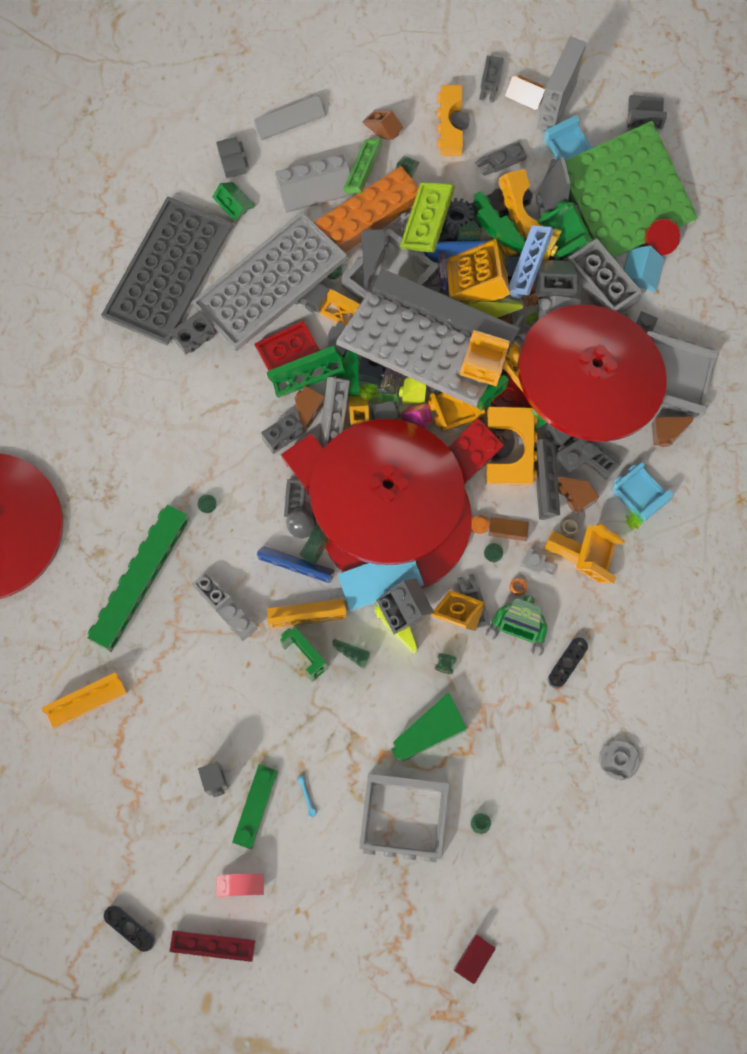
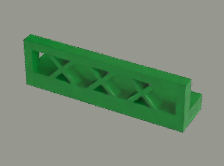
[267,345,346,398]

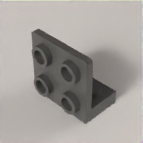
[627,95,667,130]

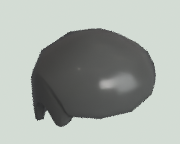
[286,508,316,539]

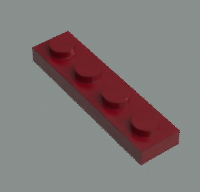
[169,930,256,962]

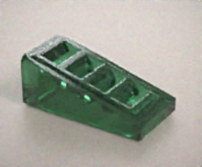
[332,639,370,670]

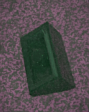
[457,220,481,241]
[299,524,330,564]

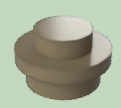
[560,519,580,538]

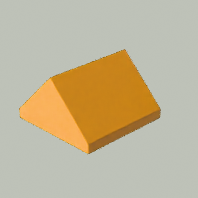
[431,590,485,631]

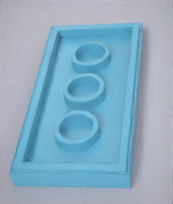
[337,561,424,611]

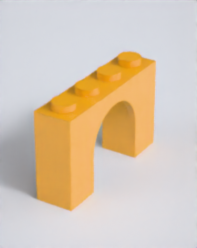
[486,407,538,486]

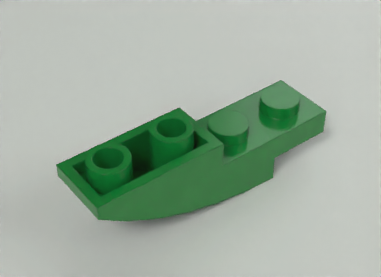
[473,191,526,254]

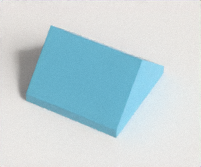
[624,246,664,292]

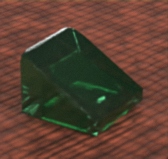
[395,156,419,178]

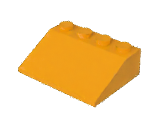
[446,238,510,301]

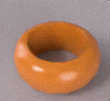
[509,578,527,596]

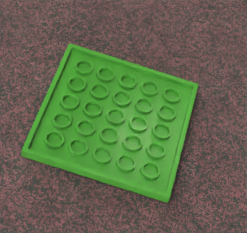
[565,121,698,258]

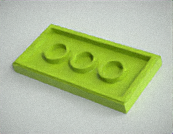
[400,182,455,252]

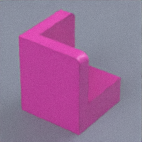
[400,403,434,428]

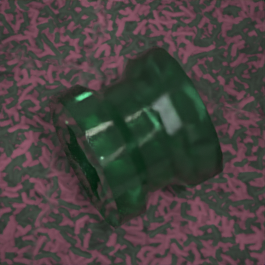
[434,653,457,674]

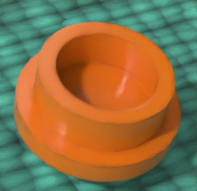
[471,515,490,534]

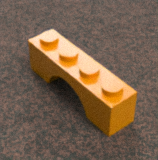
[437,85,463,156]
[498,169,545,240]

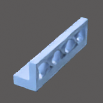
[509,225,553,300]

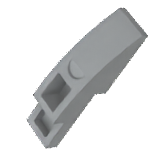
[192,571,258,641]

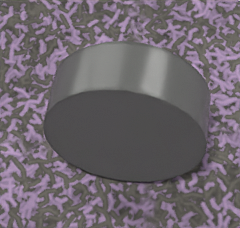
[452,112,470,131]

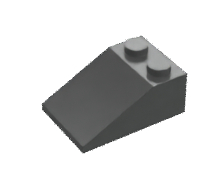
[536,157,571,218]

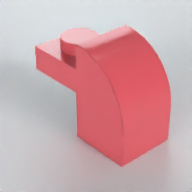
[217,874,264,897]

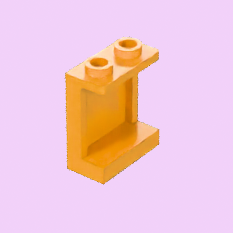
[459,330,510,386]
[427,393,486,433]
[576,524,625,584]

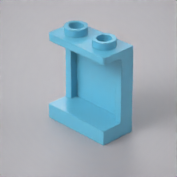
[544,115,596,160]
[612,462,674,524]

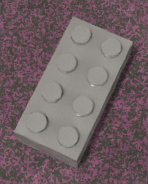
[567,238,642,314]

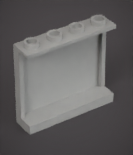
[647,331,719,419]

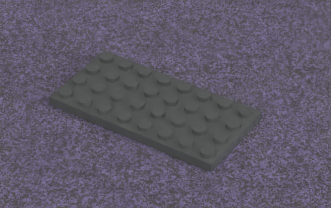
[101,196,232,346]

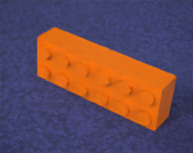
[314,166,419,253]

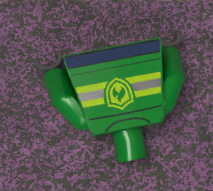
[485,595,548,656]

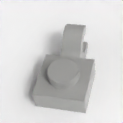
[521,548,557,576]

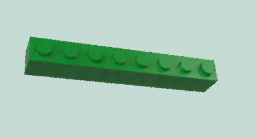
[87,504,189,652]

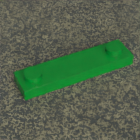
[232,764,278,850]

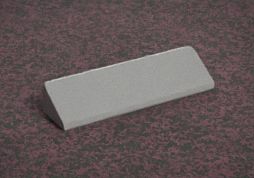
[254,95,326,140]
[319,377,350,449]

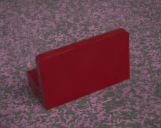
[453,934,496,984]

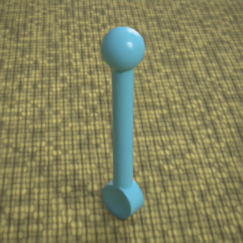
[297,776,316,817]

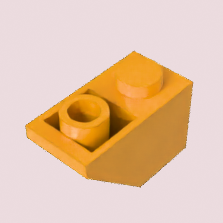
[348,395,369,427]

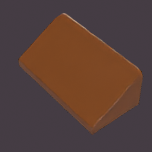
[488,517,529,541]

